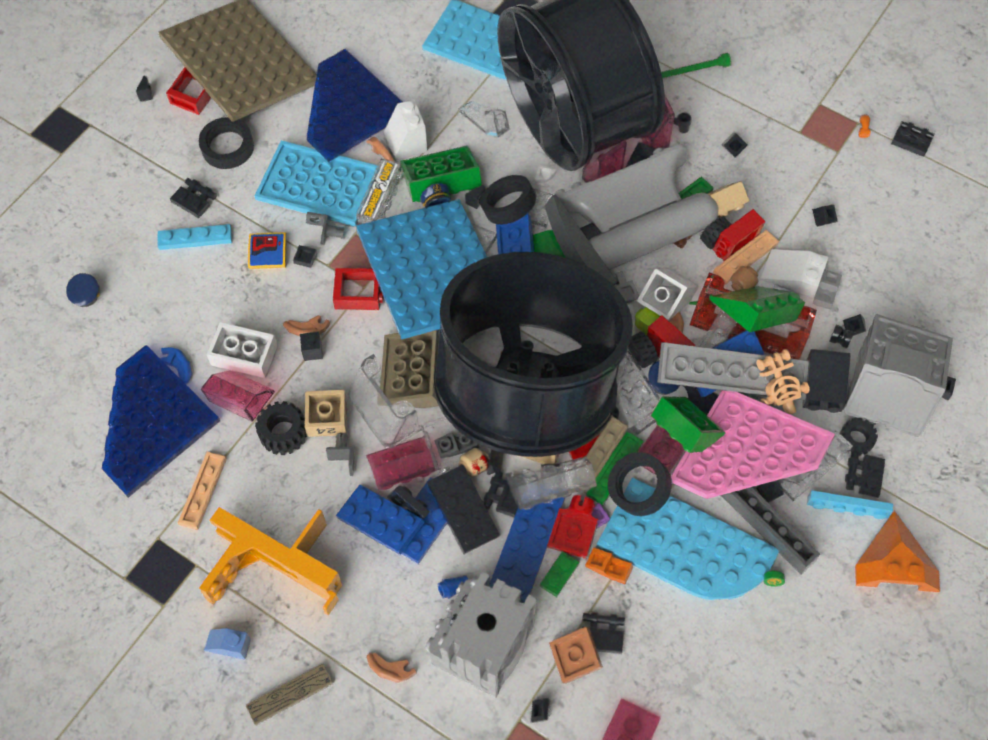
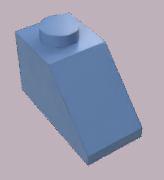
[204,628,251,660]

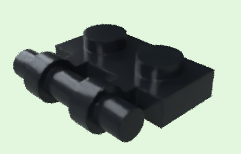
[891,121,935,157]
[170,178,217,218]
[845,451,885,498]
[483,471,528,517]
[582,612,625,654]

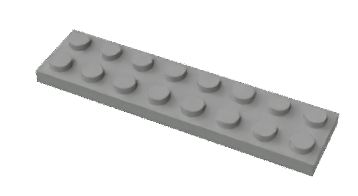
[657,343,809,400]

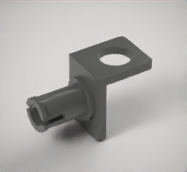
[306,212,344,245]
[326,433,355,476]

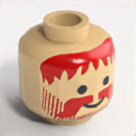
[458,448,489,477]

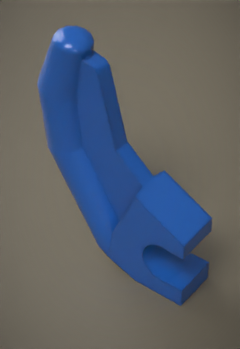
[161,347,192,384]

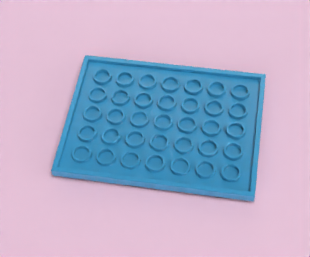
[356,199,487,340]

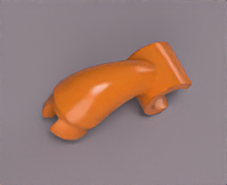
[858,114,870,138]

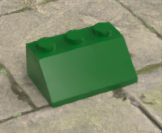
[651,396,726,453]

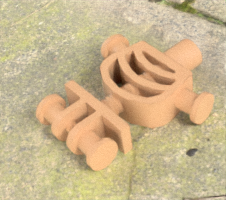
[757,349,809,414]

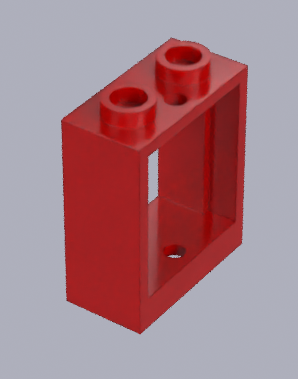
[166,67,211,115]
[713,209,766,261]
[333,268,383,310]
[647,315,695,358]

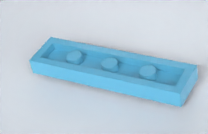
[158,224,232,250]
[807,490,893,519]

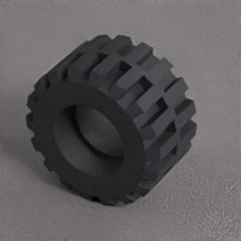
[255,401,307,455]

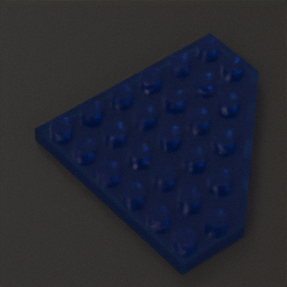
[307,49,403,162]
[102,345,220,498]

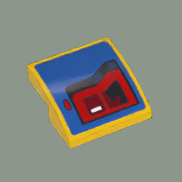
[248,232,287,269]

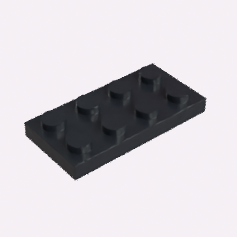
[427,465,500,555]

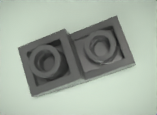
[434,432,480,459]

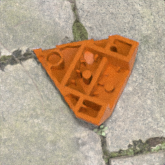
[855,510,940,592]

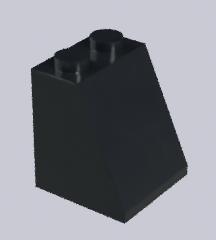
[803,349,850,413]

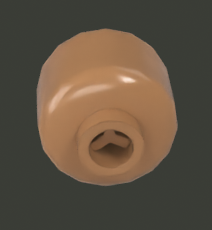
[731,266,759,291]

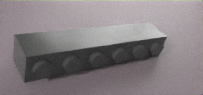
[721,487,820,575]

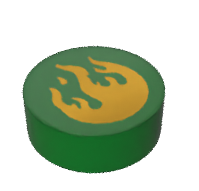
[764,571,785,587]

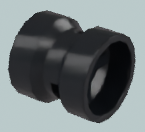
[829,324,855,349]

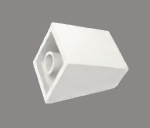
[384,99,427,161]
[637,268,699,321]

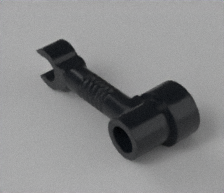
[663,112,691,133]

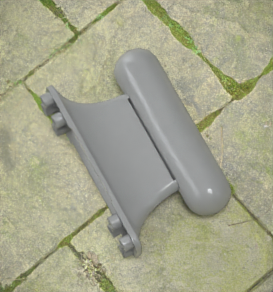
[555,141,719,270]

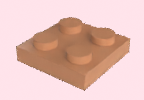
[549,627,603,684]

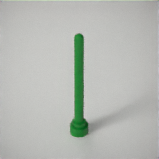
[661,53,731,78]

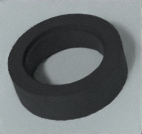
[198,117,254,169]
[480,175,536,225]
[608,452,672,516]

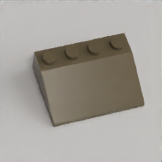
[379,329,440,408]

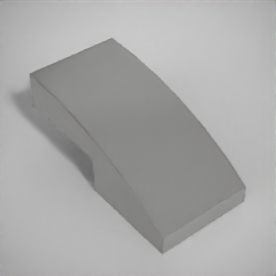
[813,269,842,310]

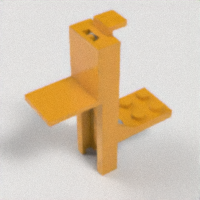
[199,507,342,615]

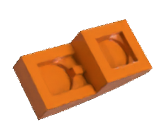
[585,548,633,584]

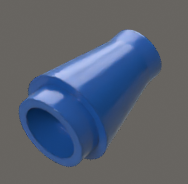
[438,575,468,599]

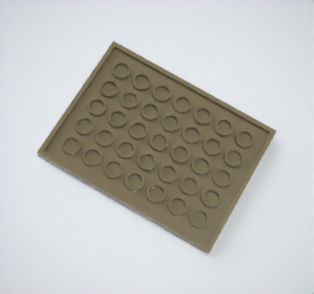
[159,0,320,122]

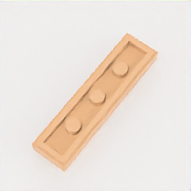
[713,230,779,284]
[178,451,227,530]

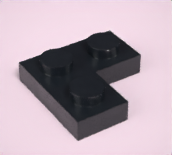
[387,485,430,519]

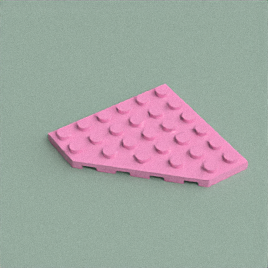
[671,390,835,499]

